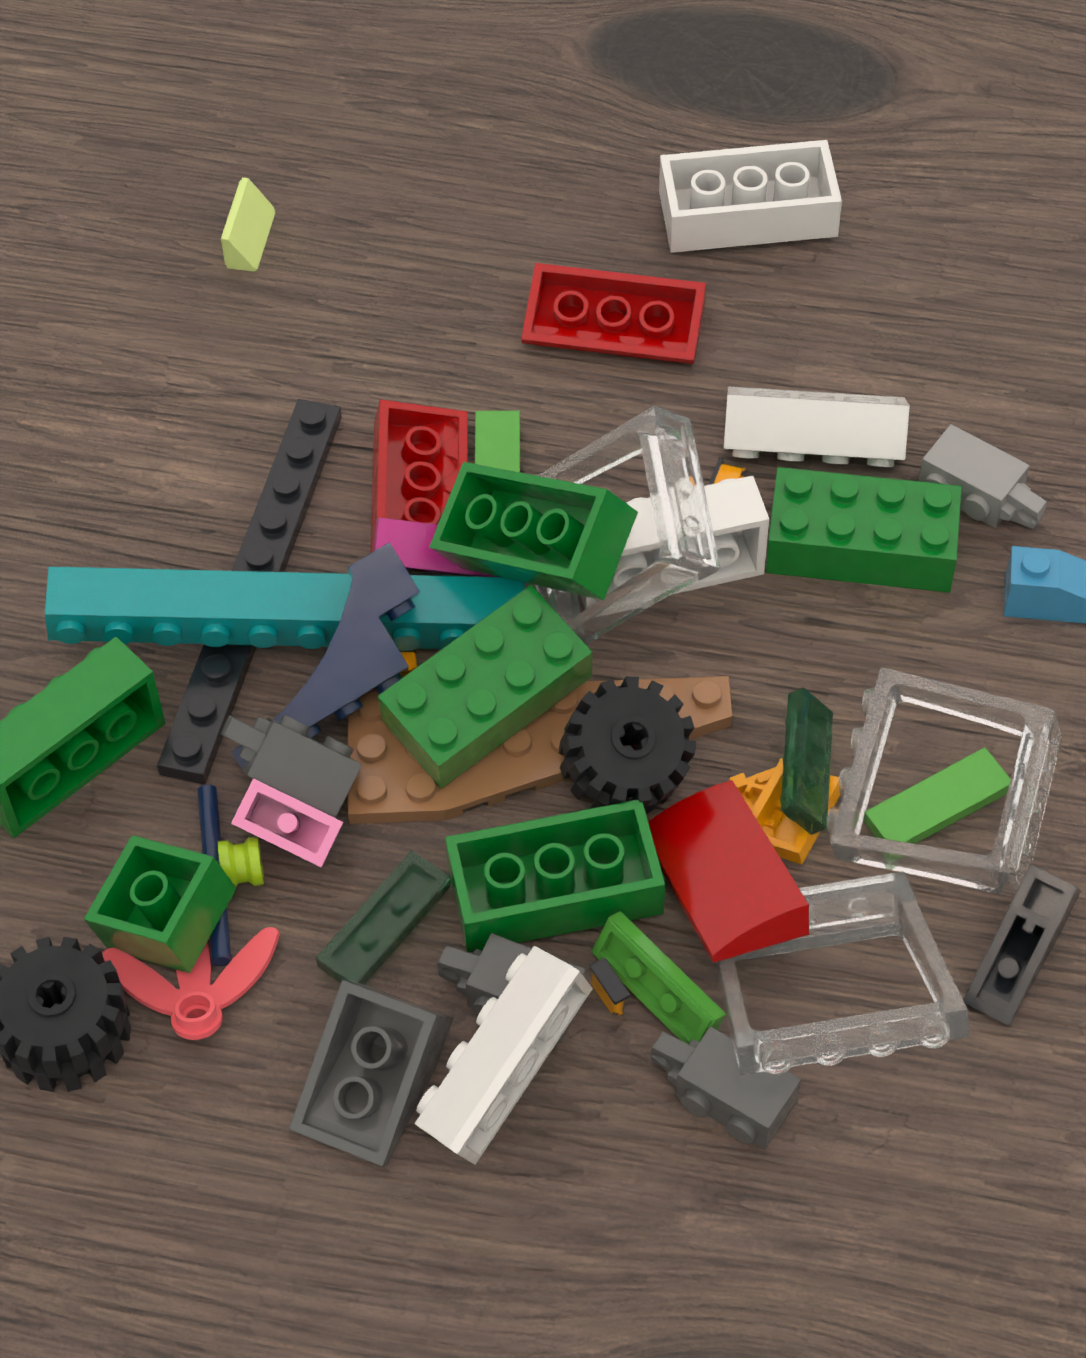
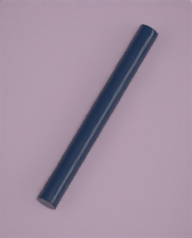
[197,785,232,967]

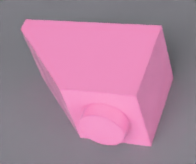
[231,778,344,867]

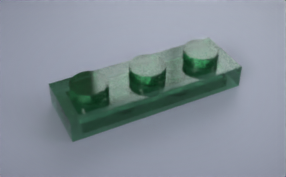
[780,687,833,835]
[316,851,451,984]

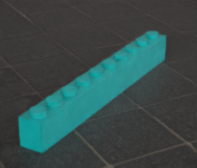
[45,567,525,651]

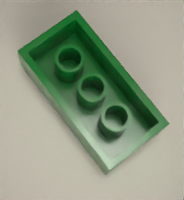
[429,462,638,601]
[766,467,962,593]
[378,585,593,789]
[0,637,166,838]
[445,800,665,953]

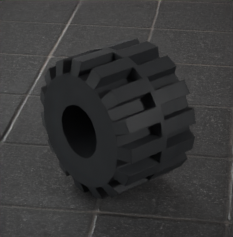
[558,676,696,813]
[0,937,131,1092]

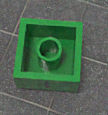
[84,835,236,973]

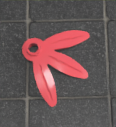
[102,927,280,1040]

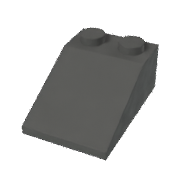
[289,980,454,1167]

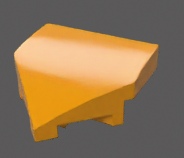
[729,756,843,865]

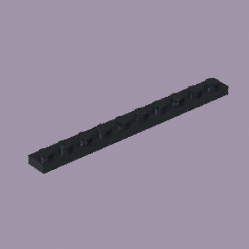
[157,399,342,785]

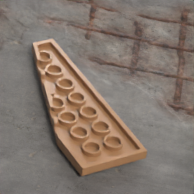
[348,676,733,824]

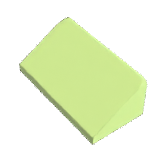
[221,177,275,271]

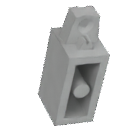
[919,424,1047,530]

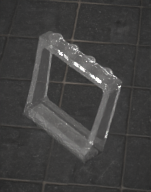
[536,406,720,645]
[827,667,1062,898]
[714,871,969,1075]

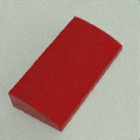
[521,263,706,364]
[370,399,468,553]
[648,780,809,963]

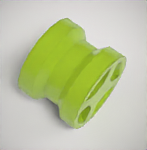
[218,836,264,887]

